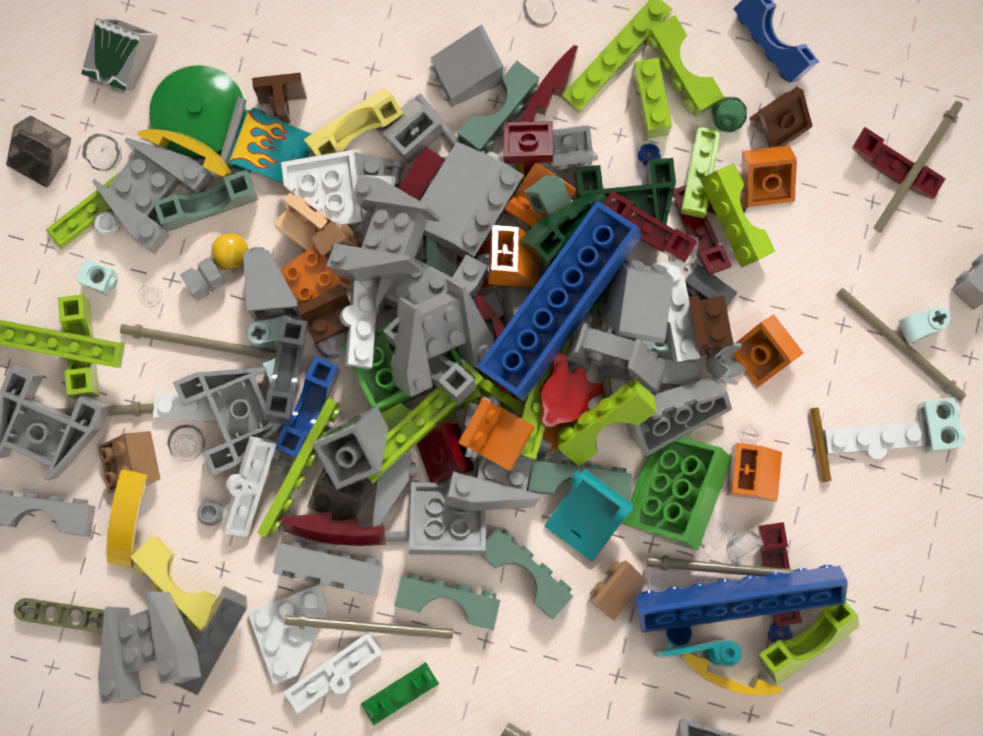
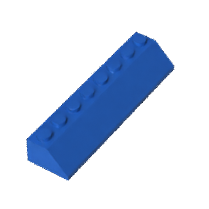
[477,201,642,401]
[636,564,848,633]

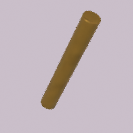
[809,407,832,482]

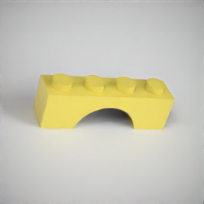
[304,88,404,156]
[131,536,217,630]

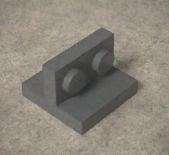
[685,264,738,313]

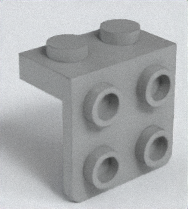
[547,124,598,170]

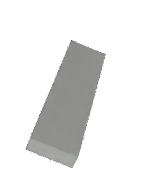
[599,358,700,386]

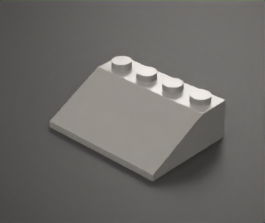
[420,142,524,259]

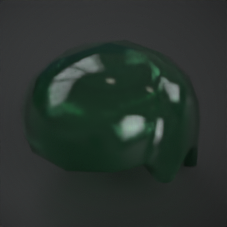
[711,96,747,132]

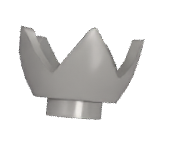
[706,343,747,385]

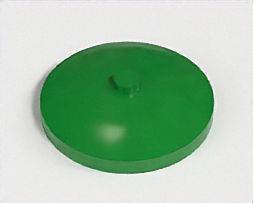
[149,65,246,160]

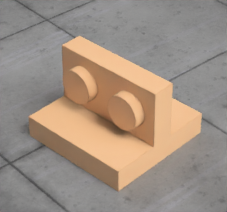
[273,193,332,251]

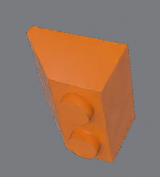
[741,145,797,207]
[733,314,804,388]

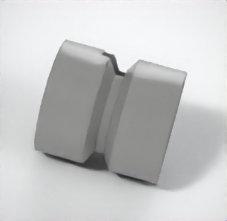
[180,257,226,302]

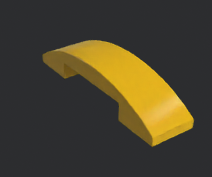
[137,129,233,177]
[106,469,147,569]
[680,653,782,695]

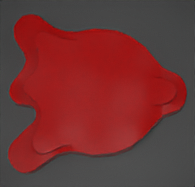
[538,353,604,427]

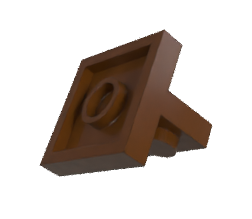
[252,72,307,124]
[749,86,813,148]
[297,285,350,345]
[689,295,734,356]

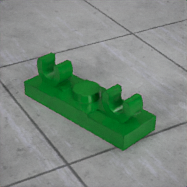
[360,662,439,725]

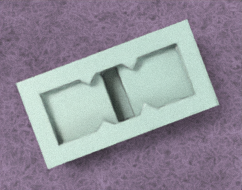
[918,398,965,453]

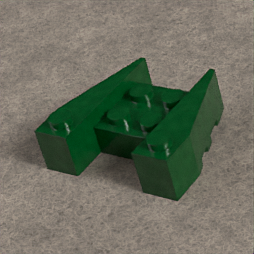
[574,158,676,251]
[519,192,615,314]

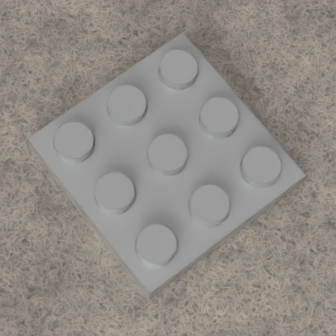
[408,482,486,555]

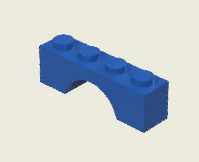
[733,0,819,83]
[275,356,341,459]

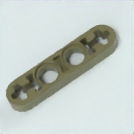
[14,598,104,633]

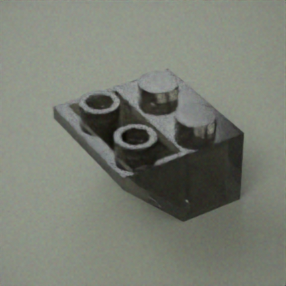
[6,115,72,188]
[307,467,374,521]

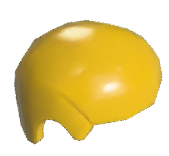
[210,233,249,270]

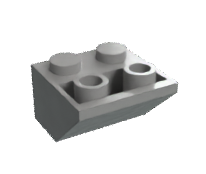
[377,98,444,164]

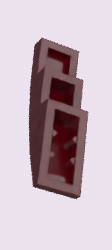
[521,45,578,122]
[398,147,445,201]
[281,512,386,546]

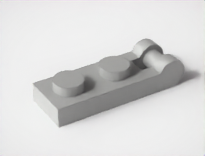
[344,150,405,187]

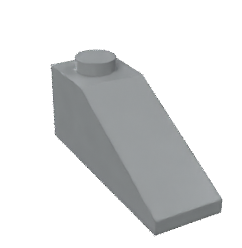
[372,455,416,527]

